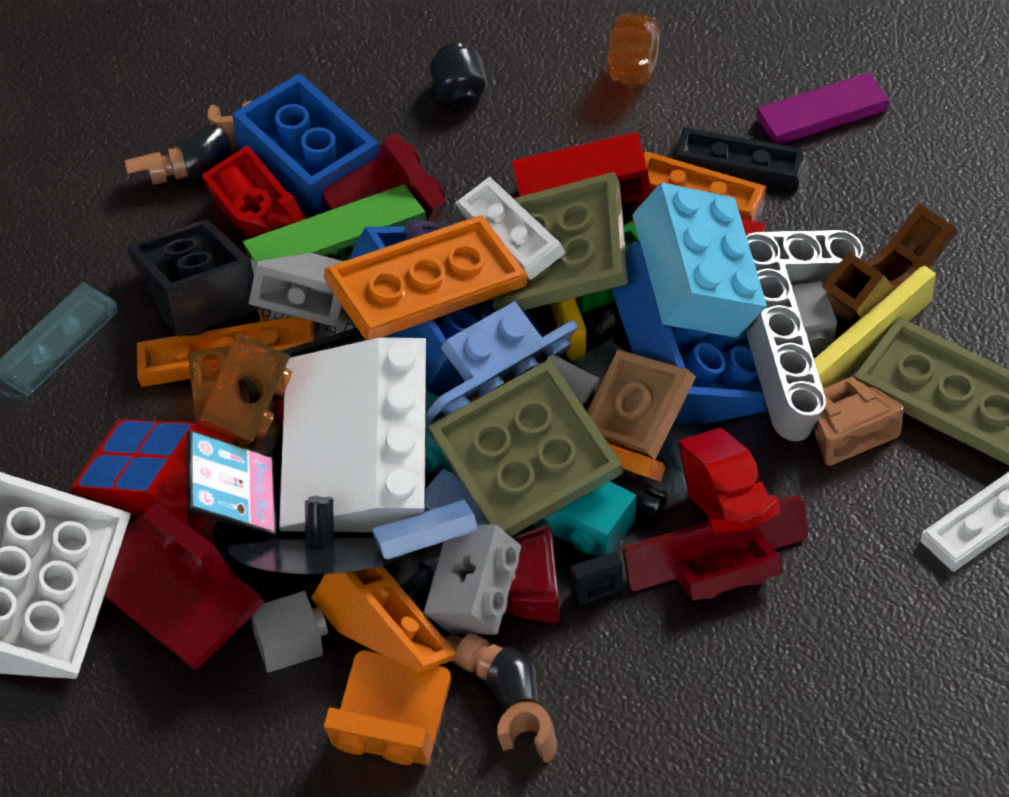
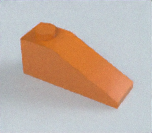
[311,565,457,673]

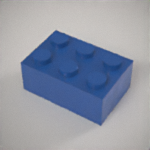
[232,73,379,217]

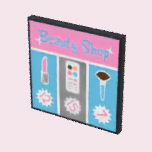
[187,430,276,538]

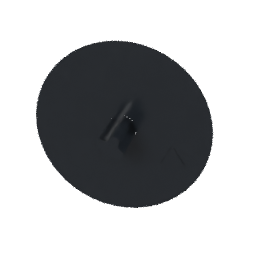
[229,496,405,574]

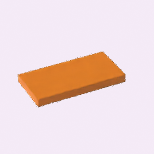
[323,215,528,340]

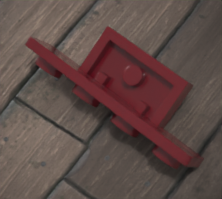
[622,495,808,601]

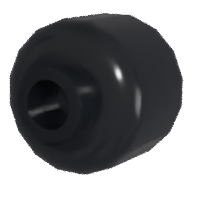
[430,43,488,108]

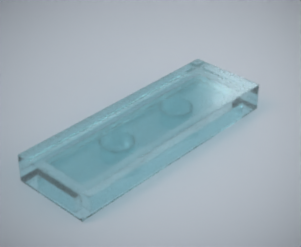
[0,282,118,397]

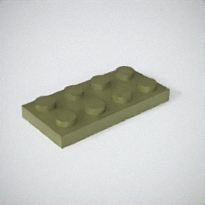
[854,317,1009,465]

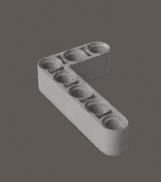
[745,230,863,441]

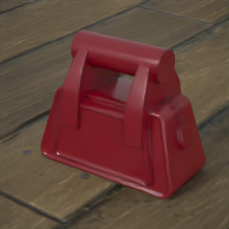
[505,525,560,624]

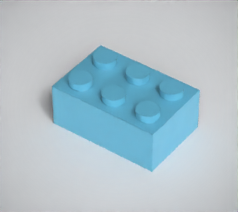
[633,182,767,337]

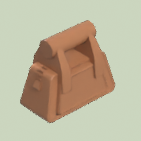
[814,376,903,466]

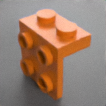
[324,651,451,766]

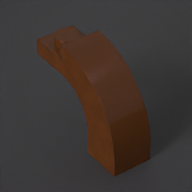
[822,203,957,318]

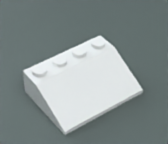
[279,338,426,532]
[0,472,131,679]

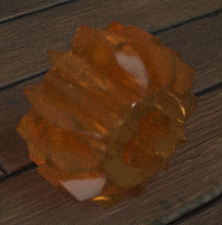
[607,13,660,85]

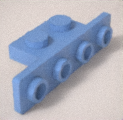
[425,301,579,423]

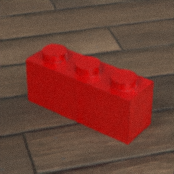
[512,132,652,205]

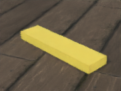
[814,265,936,388]

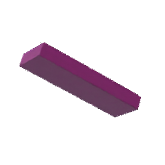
[757,72,889,145]

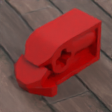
[202,145,306,240]
[678,428,780,533]

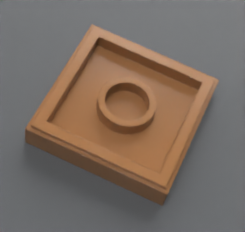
[587,350,696,459]

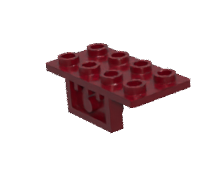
[104,502,264,669]

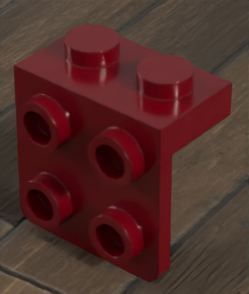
[322,132,447,226]

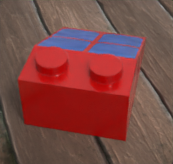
[71,419,234,533]

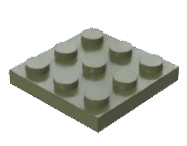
[493,172,628,311]
[428,359,624,537]

